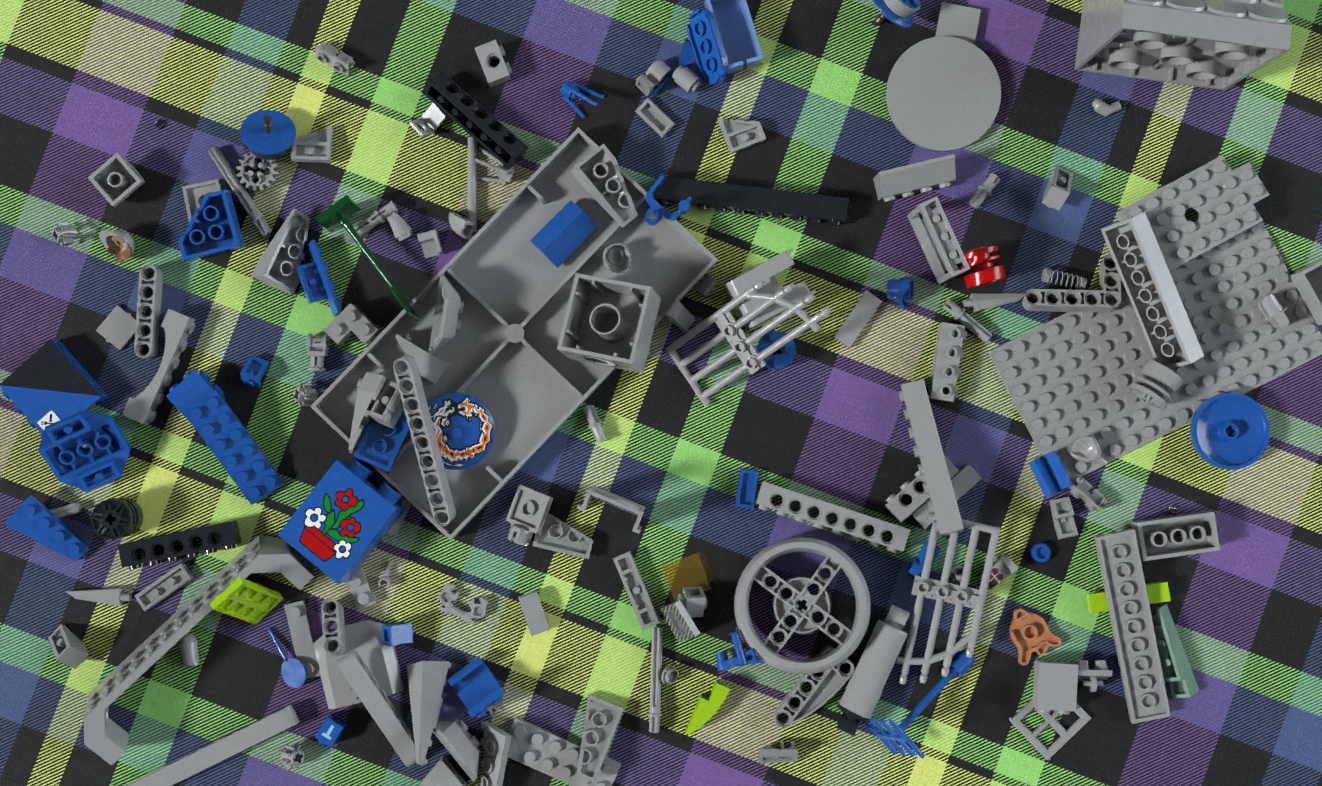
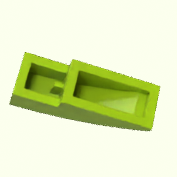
[685,680,731,735]

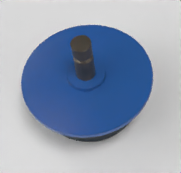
[240,110,296,160]

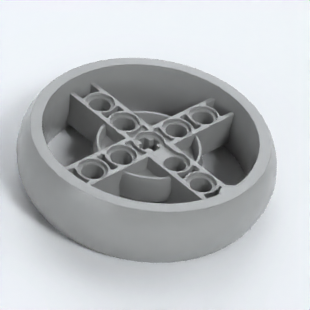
[734,537,871,675]

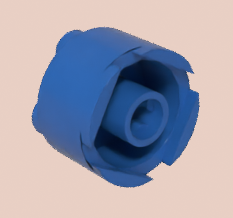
[756,331,796,370]

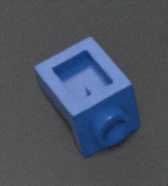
[240,355,269,388]

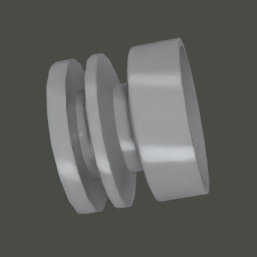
[1129,360,1183,410]

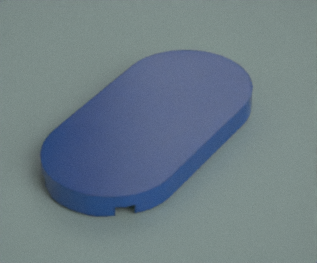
[687,9,728,84]

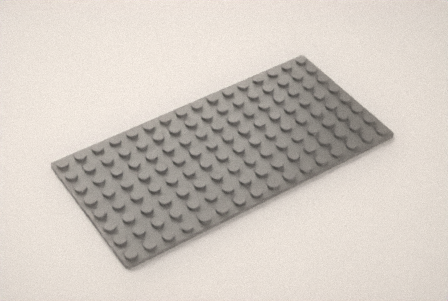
[989,221,1322,482]

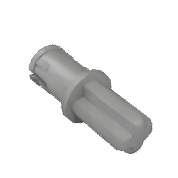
[969,173,1000,209]
[583,405,608,443]

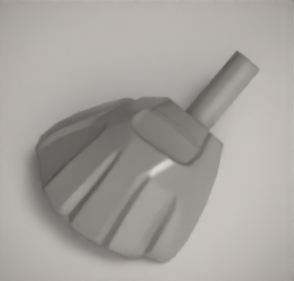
[1070,436,1107,465]

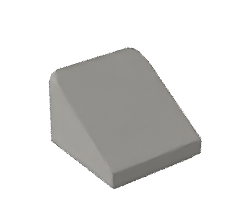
[695,275,718,298]

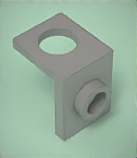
[409,103,447,137]

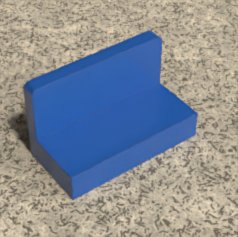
[1029,451,1072,498]

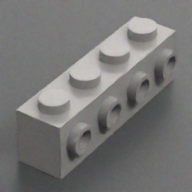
[928,322,967,402]

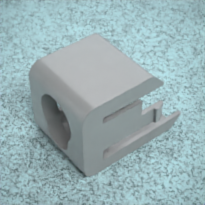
[725,249,816,331]

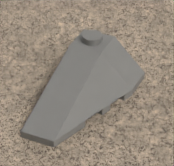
[251,209,310,294]
[348,372,388,454]

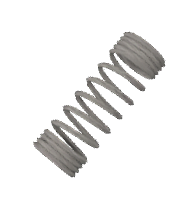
[1041,267,1087,290]

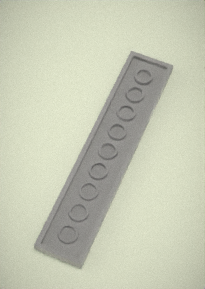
[1094,528,1171,724]

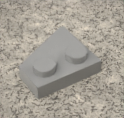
[717,118,766,154]

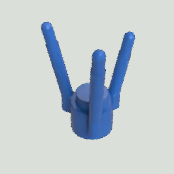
[560,80,604,118]

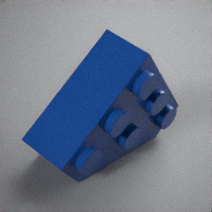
[178,190,245,261]

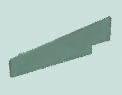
[1152,605,1199,699]

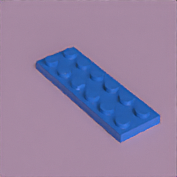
[183,389,285,505]

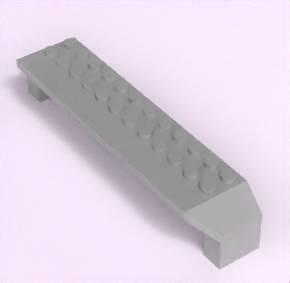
[84,534,314,766]

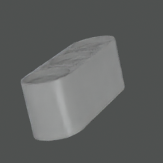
[321,598,346,657]

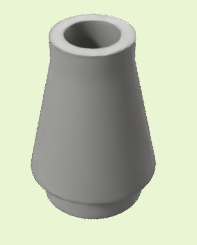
[386,212,412,241]

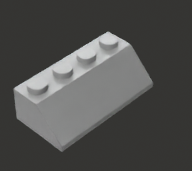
[873,154,956,202]

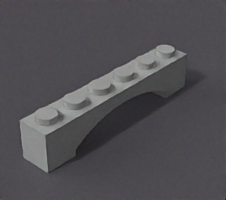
[122,309,196,424]

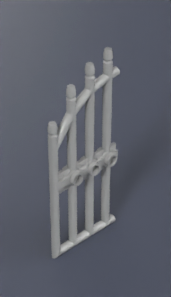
[665,280,831,406]
[896,512,1001,685]

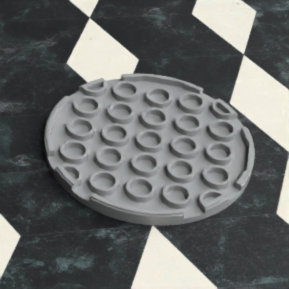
[886,36,1001,152]

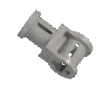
[307,334,330,372]

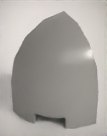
[448,211,476,240]

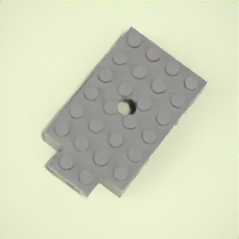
[1116,155,1270,272]

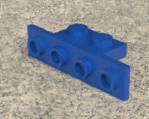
[296,239,342,316]

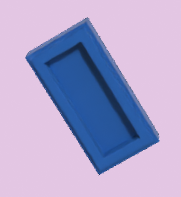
[735,469,759,509]

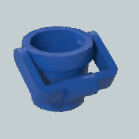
[887,277,914,310]

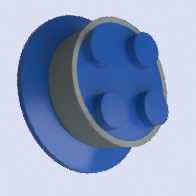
[872,0,921,28]

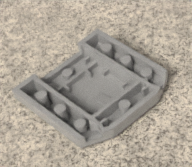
[313,619,405,709]

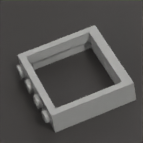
[907,197,970,285]

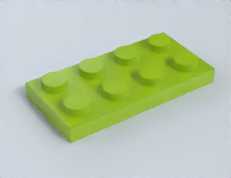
[210,577,284,624]

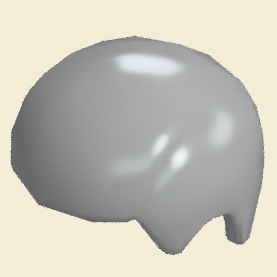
[602,242,632,273]

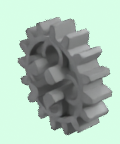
[236,151,280,192]

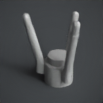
[475,146,515,185]

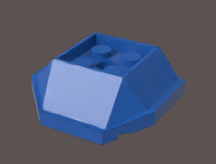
[38,411,131,492]

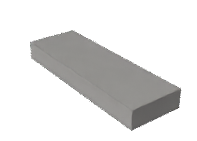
[833,290,882,348]
[134,562,194,612]

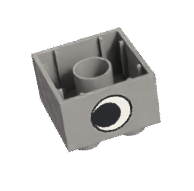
[557,273,661,373]

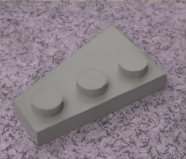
[532,513,593,559]

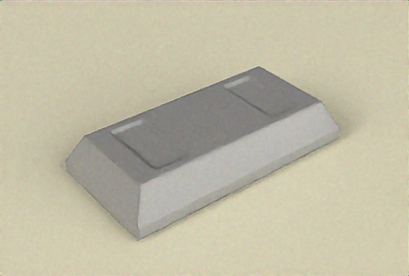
[635,98,675,137]
[665,300,695,332]

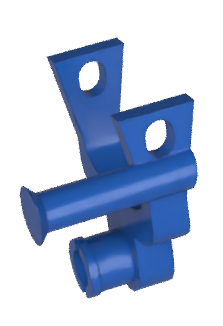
[645,174,692,226]
[715,631,765,671]

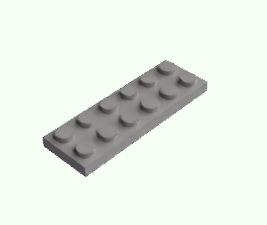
[508,717,621,786]

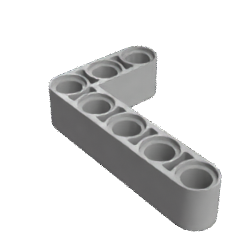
[1022,254,1121,313]

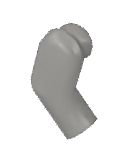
[1092,99,1122,116]

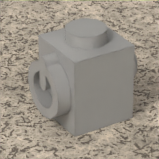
[678,586,707,618]

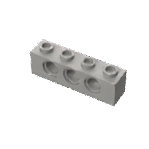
[885,455,959,523]

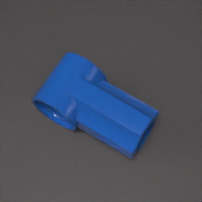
[907,540,941,576]

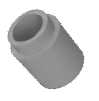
[672,65,701,93]

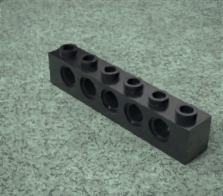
[423,72,529,169]
[118,520,242,570]

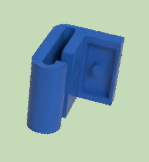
[448,656,506,719]

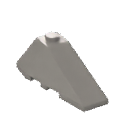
[571,143,638,228]

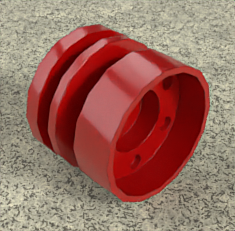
[961,246,1006,289]

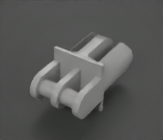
[1256,294,1289,328]

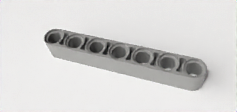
[337,650,416,768]

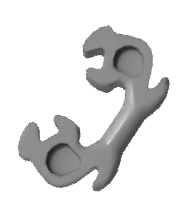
[438,583,489,624]

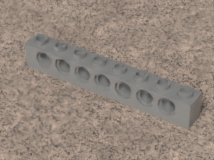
[755,481,910,553]

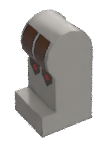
[978,554,1018,590]

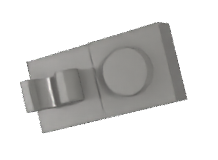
[758,741,798,763]

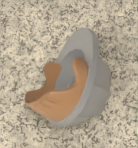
[99,229,135,263]

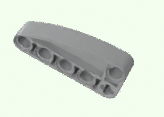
[773,646,855,728]

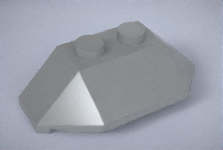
[429,274,464,353]
[432,716,481,782]

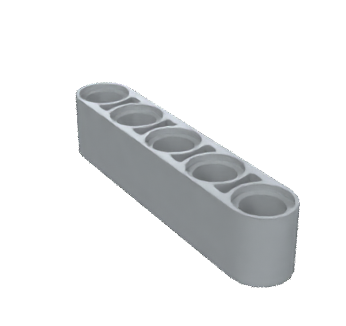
[134,264,163,359]

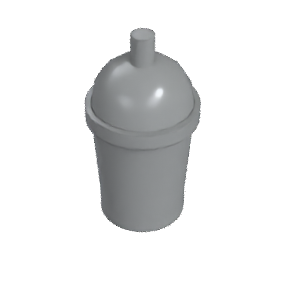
[178,632,200,667]

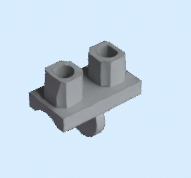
[1076,660,1112,692]

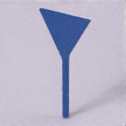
[651,39,696,95]

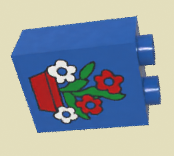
[278,458,406,584]

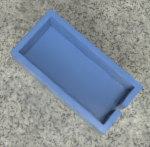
[704,0,764,75]

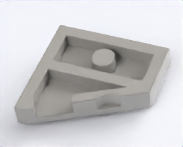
[291,125,333,163]

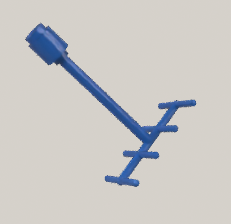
[863,649,975,758]

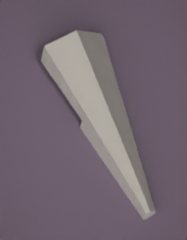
[407,661,451,765]

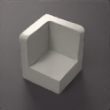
[417,230,444,259]

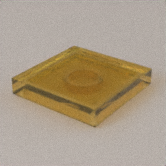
[662,552,711,602]

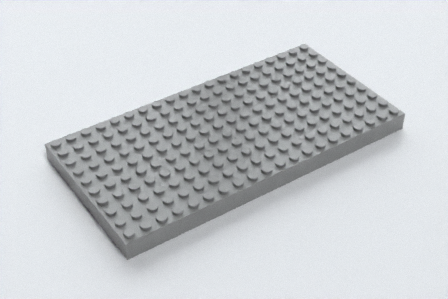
[310,127,718,540]

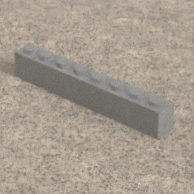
[898,379,964,536]

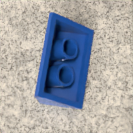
[530,200,598,268]

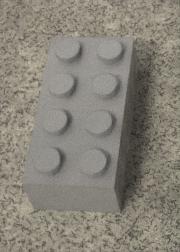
[1130,511,1220,561]

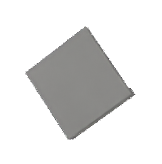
[935,2,981,45]

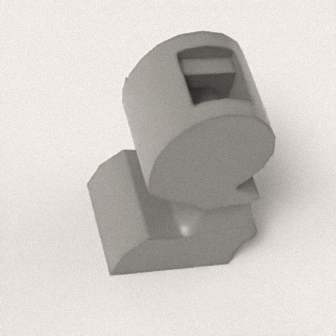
[635,59,671,97]

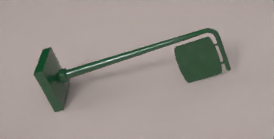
[316,195,419,321]

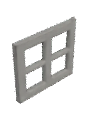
[1009,698,1091,760]

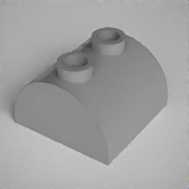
[88,153,145,207]

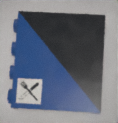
[0,339,109,438]

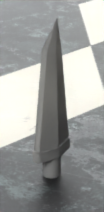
[962,293,1026,312]
[65,587,132,606]

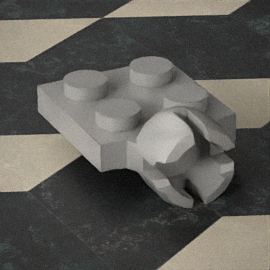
[506,484,553,546]

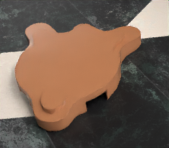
[1009,608,1062,665]

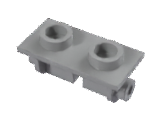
[315,42,355,76]
[1068,476,1108,512]

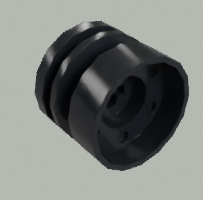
[91,497,143,540]

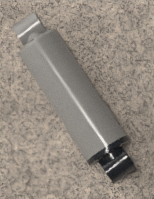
[836,604,910,737]

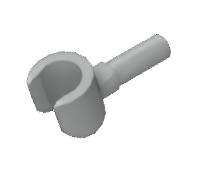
[378,560,392,589]

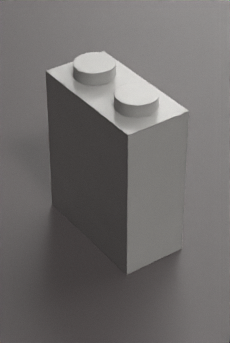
[1033,660,1078,714]

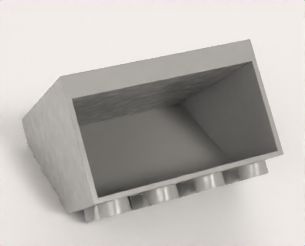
[1075,0,1292,90]

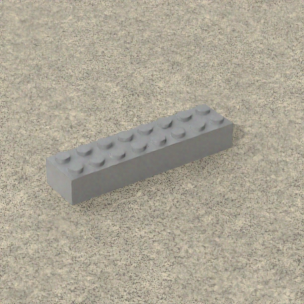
[1101,212,1204,369]

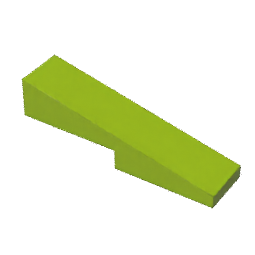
[1086,581,1171,614]

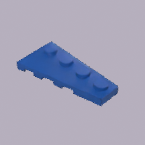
[3,495,91,562]

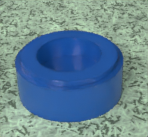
[1030,543,1051,563]

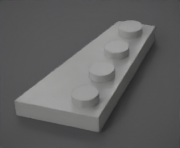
[577,694,624,783]
[480,721,511,786]

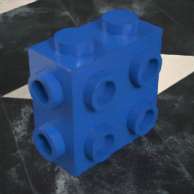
[166,370,226,423]

